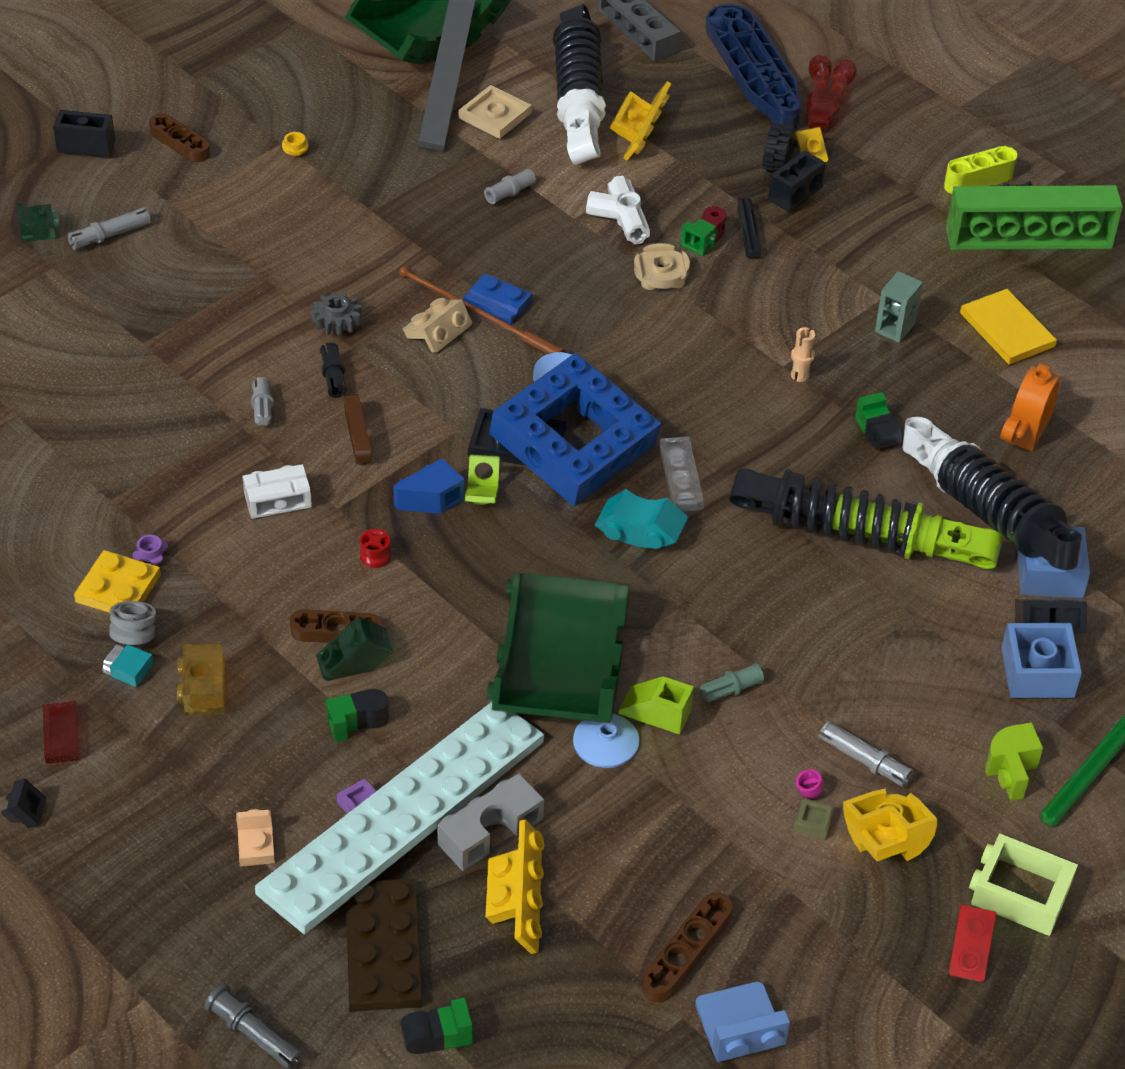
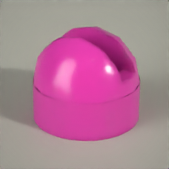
[795,769,824,799]

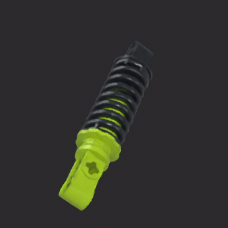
[729,469,1003,569]

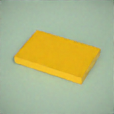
[960,289,1057,365]

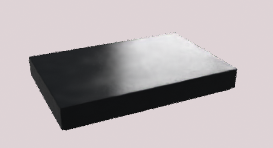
[468,408,567,466]

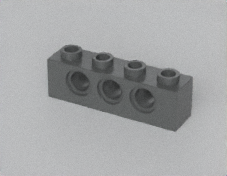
[598,0,681,62]

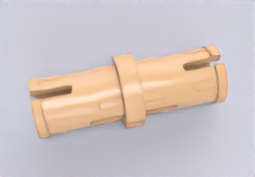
[791,327,815,382]

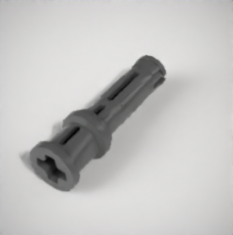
[204,983,304,1069]

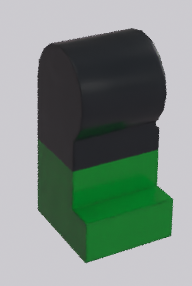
[855,392,902,450]
[325,689,389,742]
[400,998,472,1054]

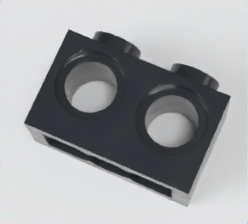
[768,151,826,212]
[1015,599,1087,634]

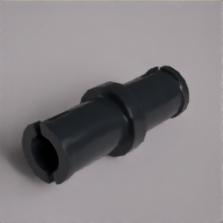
[320,342,347,398]

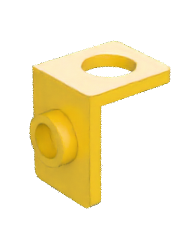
[794,127,828,162]

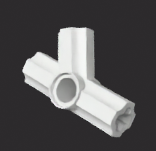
[586,175,650,244]

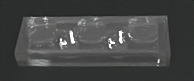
[659,436,704,511]

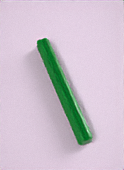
[1040,714,1125,827]

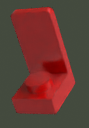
[949,905,996,982]

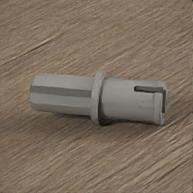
[250,377,274,426]

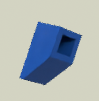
[393,459,465,514]

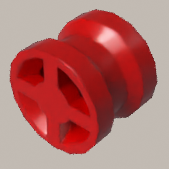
[359,529,391,568]

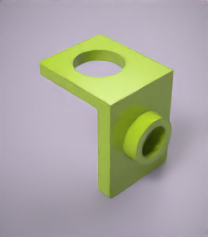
[465,455,500,504]

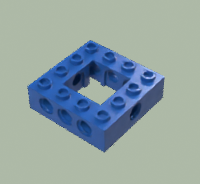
[489,352,661,507]

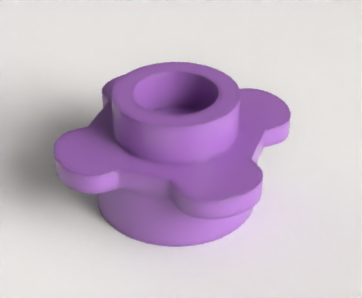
[132,535,168,565]

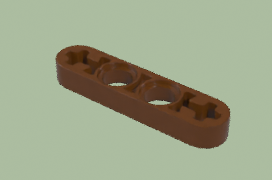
[642,893,732,1003]

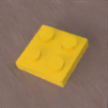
[74,550,161,613]

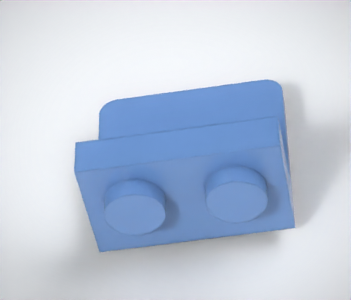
[695,982,790,1062]

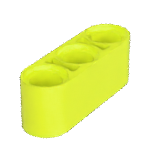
[944,146,1017,194]

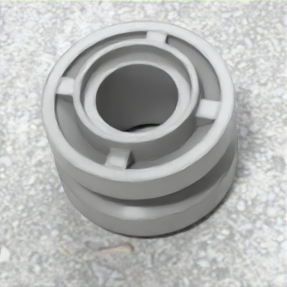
[109,601,156,645]

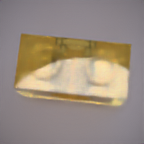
[177,642,225,716]

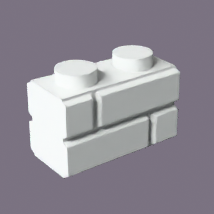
[243,464,312,519]

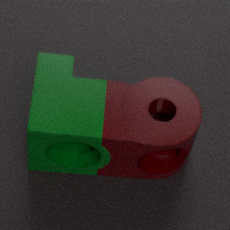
[680,206,727,256]

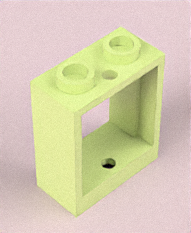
[969,833,1078,936]

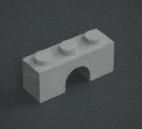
[437,773,544,871]

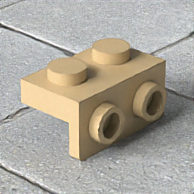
[403,298,472,353]

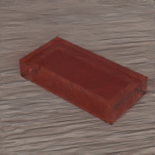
[43,701,80,764]

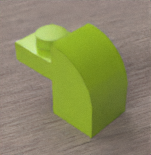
[985,722,1043,801]

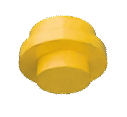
[282,132,309,156]

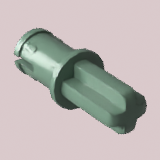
[700,663,764,702]

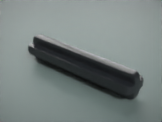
[737,198,761,259]

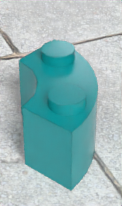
[595,489,688,549]

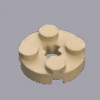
[634,243,690,290]

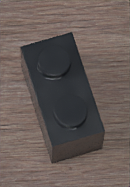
[53,110,116,157]

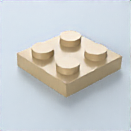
[459,85,532,139]

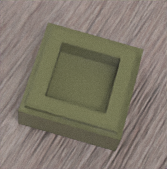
[793,798,835,840]

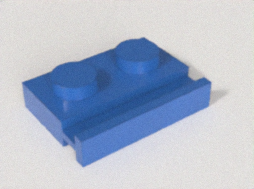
[463,273,532,325]

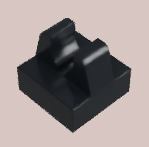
[1,778,47,828]

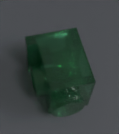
[17,203,60,242]

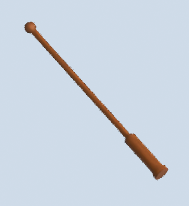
[399,266,566,354]

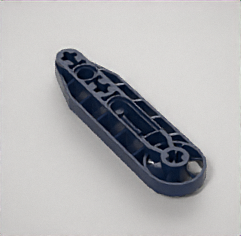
[705,4,801,129]

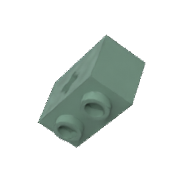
[875,271,923,343]

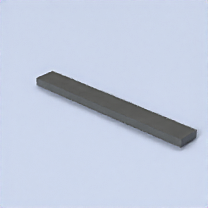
[418,0,475,152]

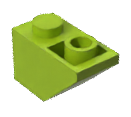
[619,676,694,735]

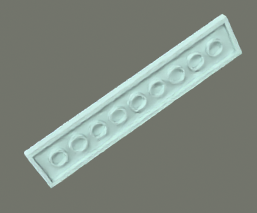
[255,702,544,935]

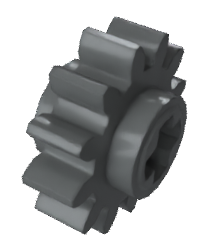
[311,292,362,336]

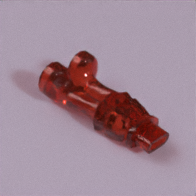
[806,55,857,131]

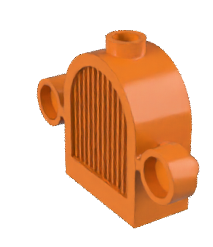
[1000,363,1061,451]

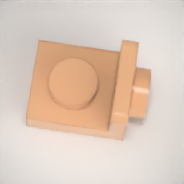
[236,809,275,866]

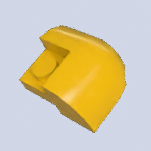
[843,788,937,861]

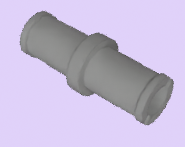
[484,168,536,204]

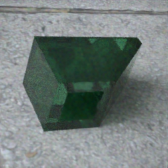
[316,616,394,681]

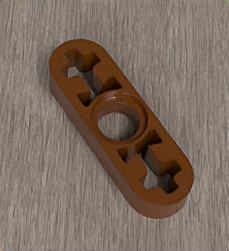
[149,114,210,162]
[343,394,371,464]
[290,609,383,645]

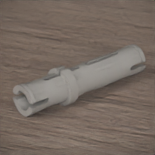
[68,207,151,250]
[819,720,914,788]

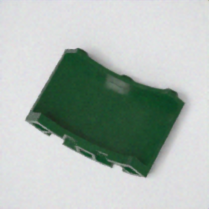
[345,0,511,64]
[487,572,630,723]

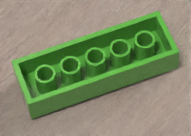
[946,185,1123,250]

